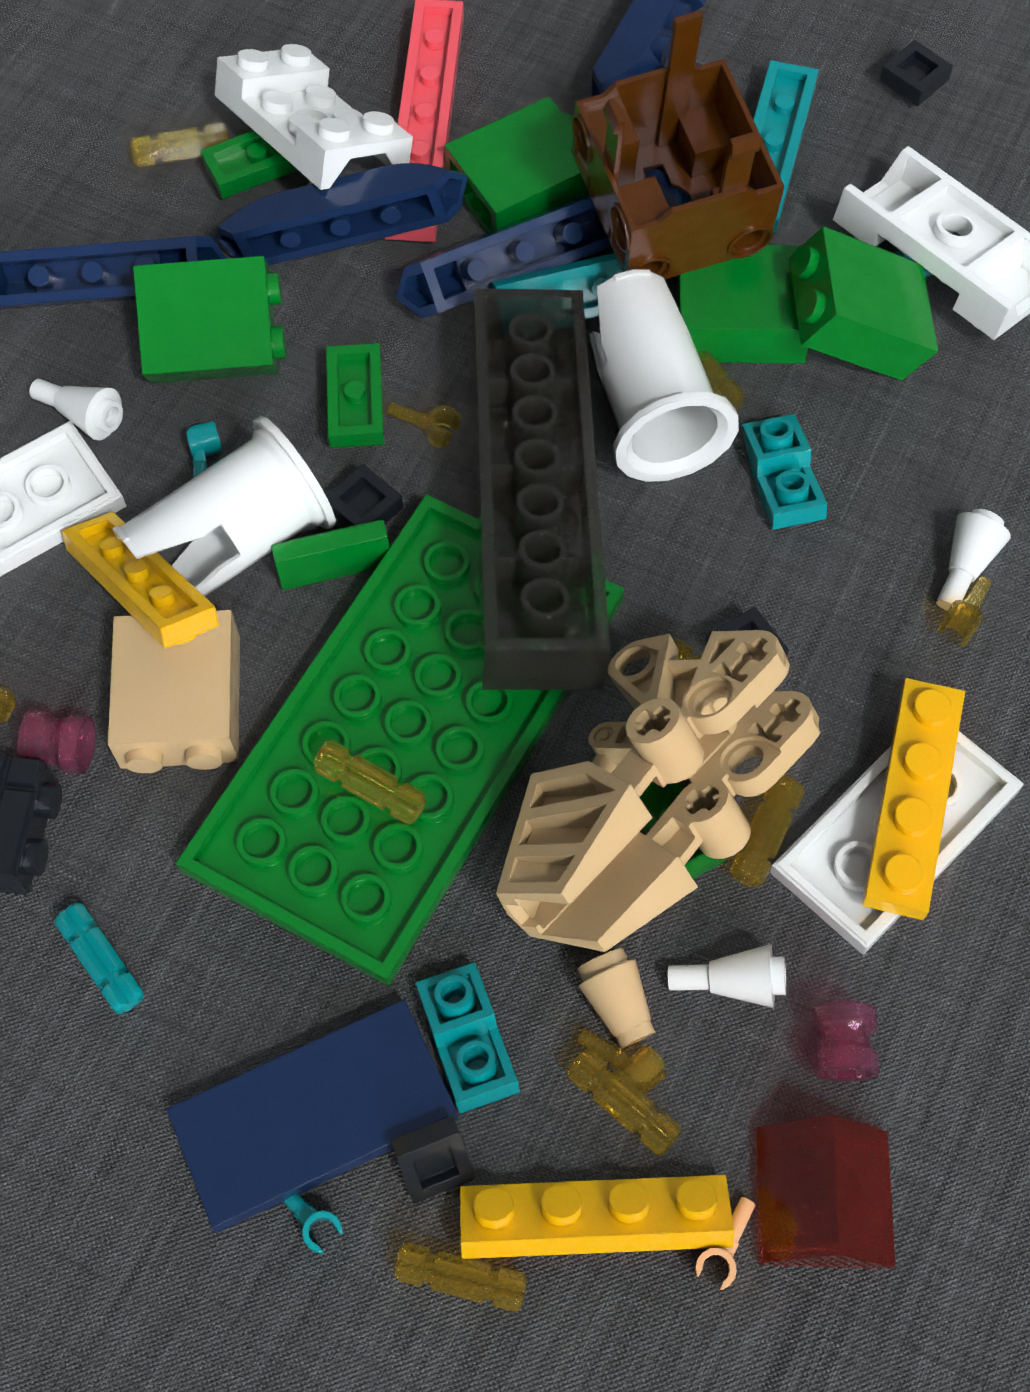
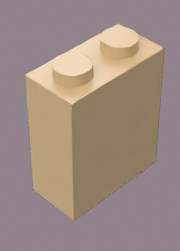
[108,610,240,773]

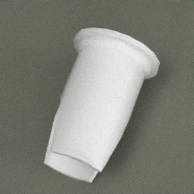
[589,269,739,482]
[112,416,336,596]

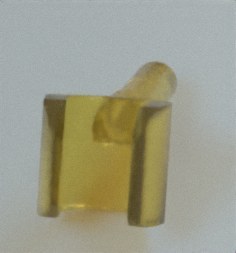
[387,402,461,448]
[937,577,991,646]
[577,1029,666,1093]

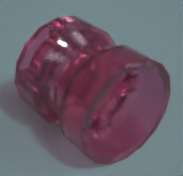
[17,709,96,774]
[811,1001,879,1082]

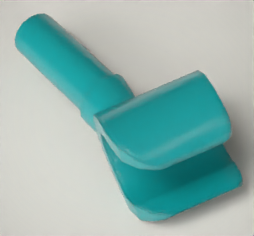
[187,421,223,478]
[284,1195,343,1254]

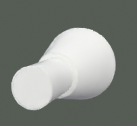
[29,379,123,440]
[936,509,1011,612]
[668,944,786,1008]

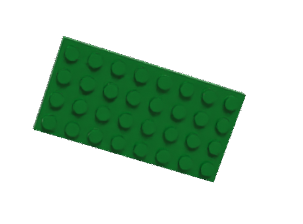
[176,494,625,987]

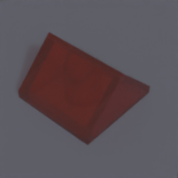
[755,1115,896,1269]

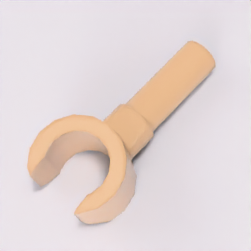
[696,1197,756,1290]

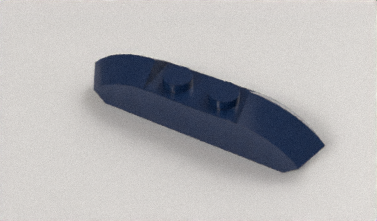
[592,0,706,97]
[214,163,468,265]
[396,195,611,318]
[0,236,227,308]

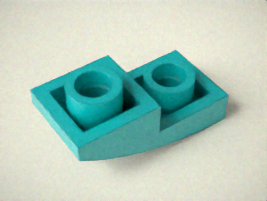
[742,414,828,530]
[415,962,520,1114]

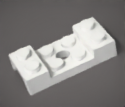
[215,44,413,190]
[833,146,1030,340]

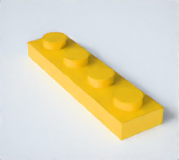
[61,511,219,648]
[862,678,965,921]
[460,1175,734,1259]

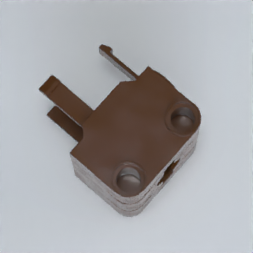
[571,10,784,280]

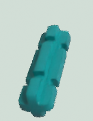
[54,903,144,1015]

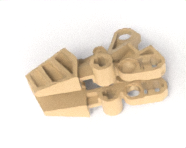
[496,630,820,952]

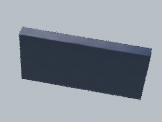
[167,999,458,1234]

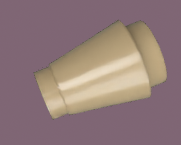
[577,948,656,1049]

